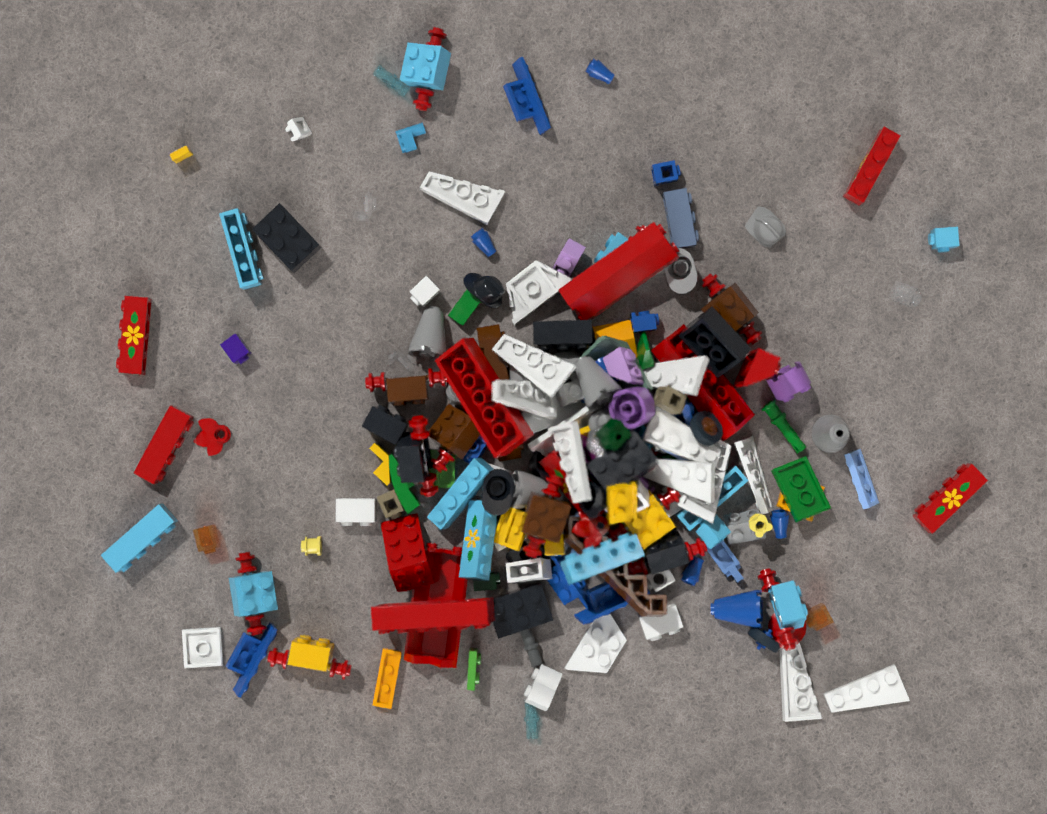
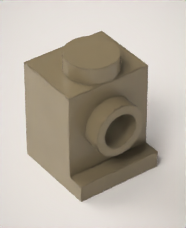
[654,386,687,414]
[377,489,405,519]

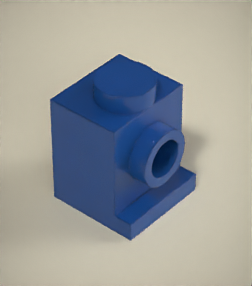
[651,160,681,186]
[630,311,659,333]
[462,436,488,464]

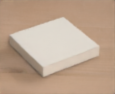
[182,627,224,668]

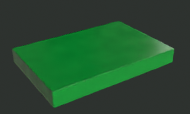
[771,456,831,523]

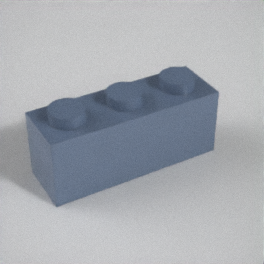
[662,188,699,249]

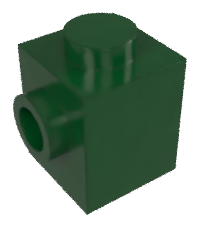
[595,418,632,451]

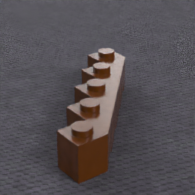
[477,324,524,462]
[564,517,667,617]

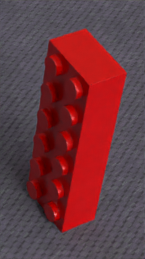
[651,324,755,441]
[435,338,534,458]
[371,597,495,634]

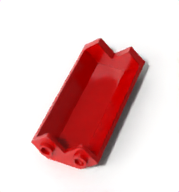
[558,222,680,320]
[403,543,468,668]

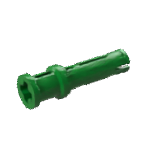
[761,399,807,454]

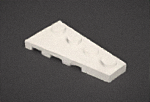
[643,356,709,395]

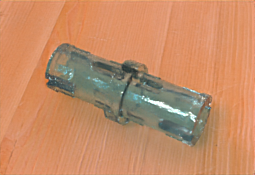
[373,65,411,98]
[524,699,539,739]

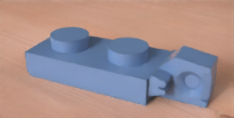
[706,540,744,583]

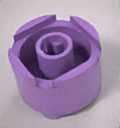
[766,361,811,402]
[609,387,656,429]

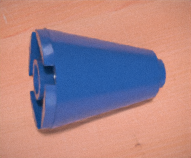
[711,590,763,628]

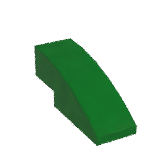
[389,454,421,514]

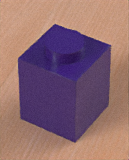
[220,333,252,364]

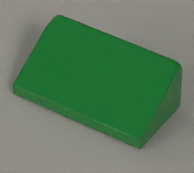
[448,290,481,327]
[636,331,655,370]

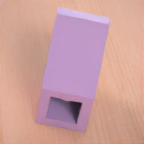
[553,238,586,277]
[603,347,644,385]

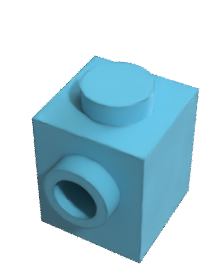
[928,227,959,253]
[695,514,731,549]

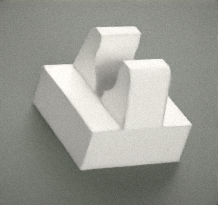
[285,117,312,141]

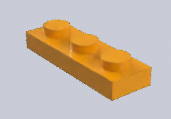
[372,648,402,709]

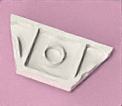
[506,260,572,325]
[527,406,593,456]
[565,614,627,673]

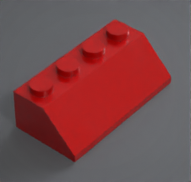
[733,348,781,388]

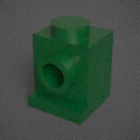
[473,571,500,592]

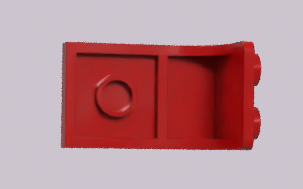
[381,513,434,592]

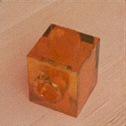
[193,524,220,554]
[805,603,834,631]

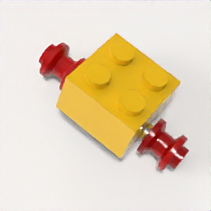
[607,487,681,549]
[267,635,352,680]

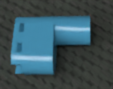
[395,122,426,153]

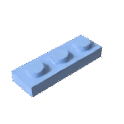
[844,449,879,509]

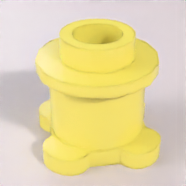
[749,513,772,538]
[301,536,322,556]

